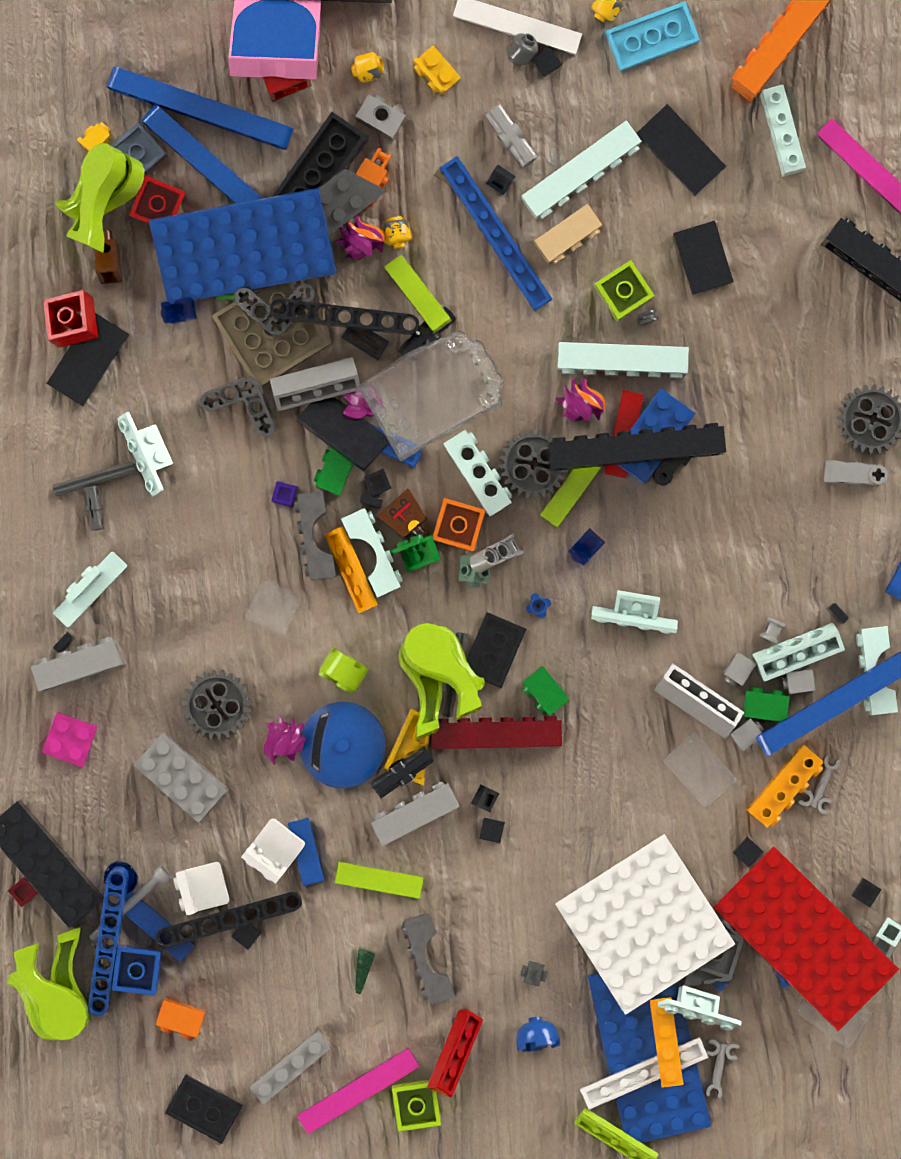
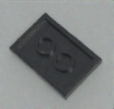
[673,221,734,295]
[467,612,526,688]
[165,1074,243,1144]

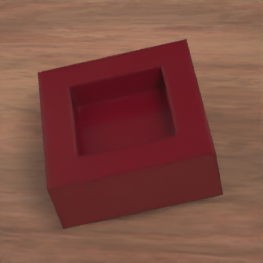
[8,877,38,907]

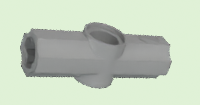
[485,105,537,168]

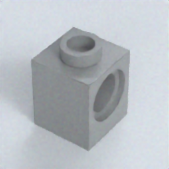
[723,652,756,687]
[782,669,815,694]
[729,718,764,751]

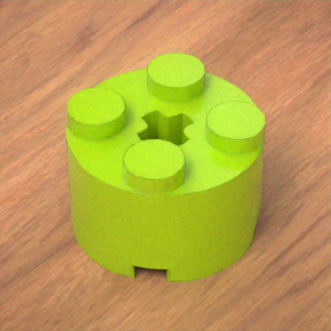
[318,647,370,694]

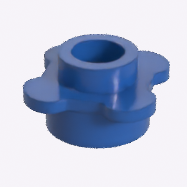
[526,593,551,618]

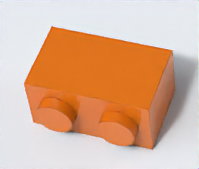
[156,998,206,1040]

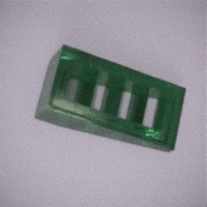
[355,946,376,994]

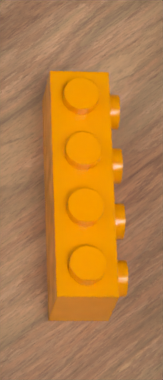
[746,745,824,828]

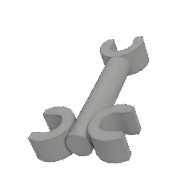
[798,755,840,814]
[705,1039,739,1098]

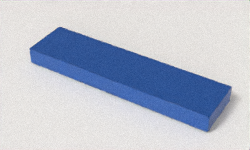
[118,889,195,962]

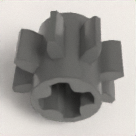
[520,961,548,986]

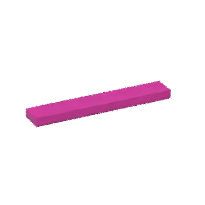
[816,118,901,214]
[297,1048,420,1134]

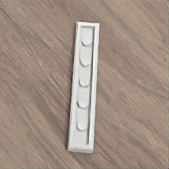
[453,0,582,56]
[580,1037,708,1110]

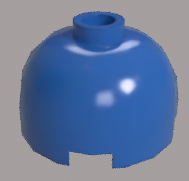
[516,1017,561,1052]

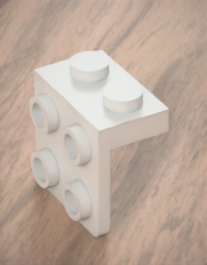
[241,819,305,884]
[173,862,230,916]

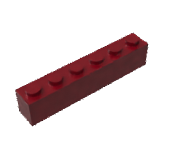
[432,716,562,750]

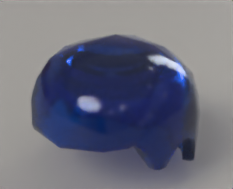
[104,861,138,894]

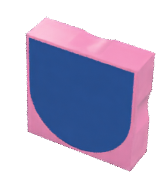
[229,0,321,79]

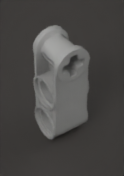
[824,461,888,486]
[470,534,524,573]

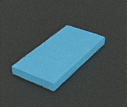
[605,1,700,72]

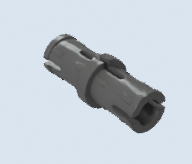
[84,486,105,531]

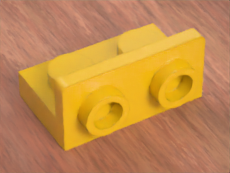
[413,46,461,96]

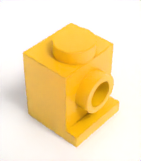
[77,122,112,151]

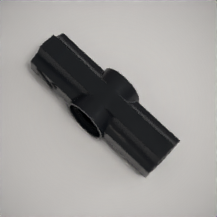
[397,305,457,363]
[370,746,434,798]

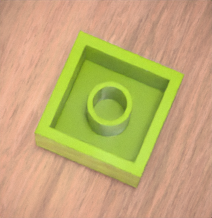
[594,260,655,322]
[392,1079,441,1132]

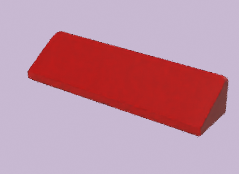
[427,1009,483,1098]

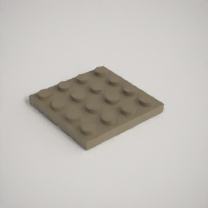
[212,282,330,387]

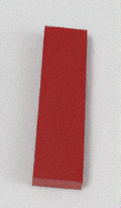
[605,390,644,479]

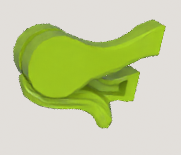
[55,143,144,253]
[398,623,485,741]
[7,926,92,1040]

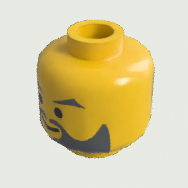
[592,0,624,23]
[351,52,384,83]
[382,216,412,249]

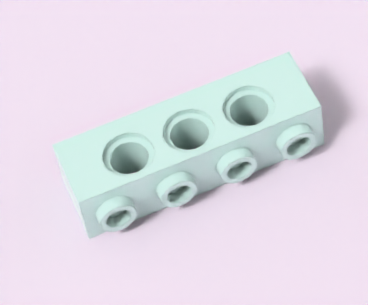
[760,85,806,177]
[443,430,513,518]
[752,623,845,682]

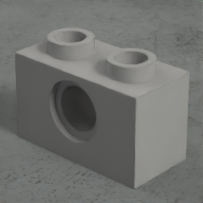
[355,94,406,141]

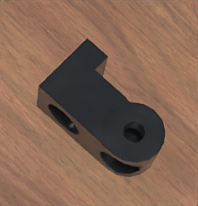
[653,458,691,486]

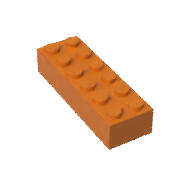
[731,0,831,102]

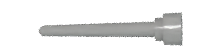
[89,865,172,941]

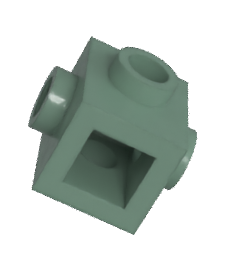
[458,555,490,587]

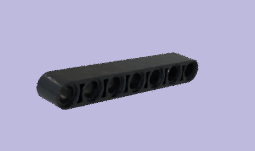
[270,299,419,335]
[156,892,302,947]

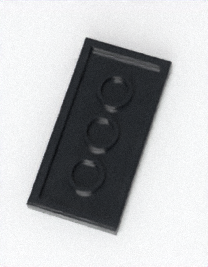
[636,104,726,197]
[46,313,130,407]
[296,397,391,472]

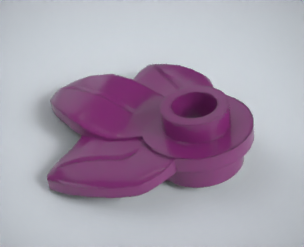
[343,382,382,420]

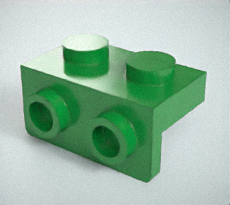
[391,534,441,573]

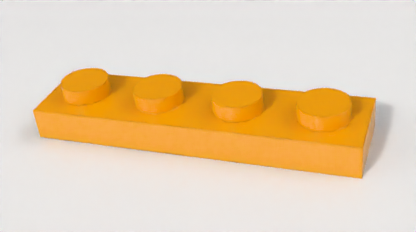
[324,526,378,613]
[650,997,683,1088]

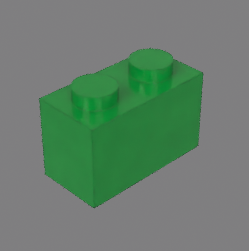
[313,448,353,497]
[522,666,570,716]
[742,687,790,721]

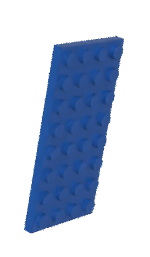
[149,188,337,305]
[587,973,711,1143]

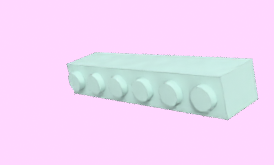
[521,120,642,220]
[557,342,689,379]

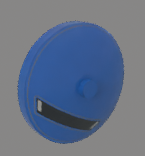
[300,702,386,788]

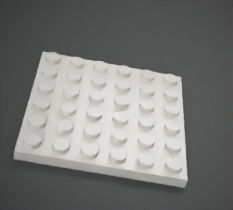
[555,834,735,1015]

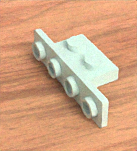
[118,412,173,497]
[53,552,127,627]
[591,590,678,634]
[658,986,742,1030]

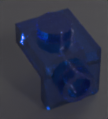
[161,297,197,324]
[568,528,605,566]

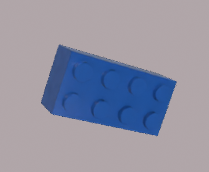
[617,388,696,485]

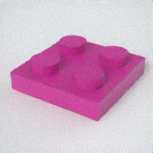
[42,712,98,767]

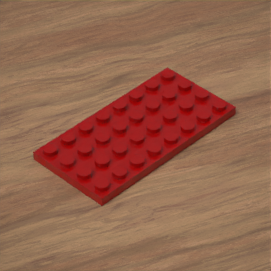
[713,846,900,1032]

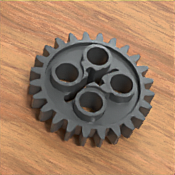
[837,384,901,455]
[499,429,568,499]
[182,670,252,740]

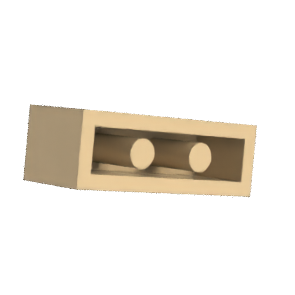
[534,204,602,264]

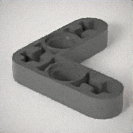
[234,284,315,337]
[200,376,276,437]

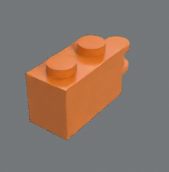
[356,147,392,211]

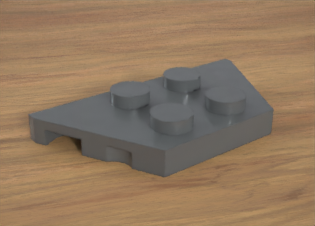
[319,169,386,235]
[683,907,744,987]

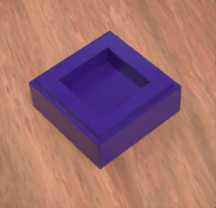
[271,481,298,507]

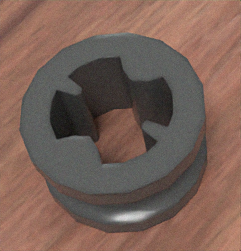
[637,309,659,325]

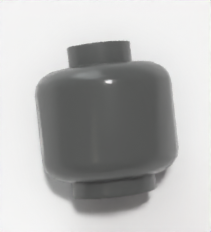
[506,33,538,66]

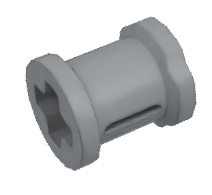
[760,617,786,644]

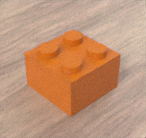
[433,498,486,552]

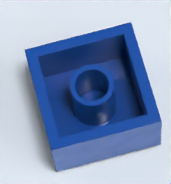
[112,944,163,996]

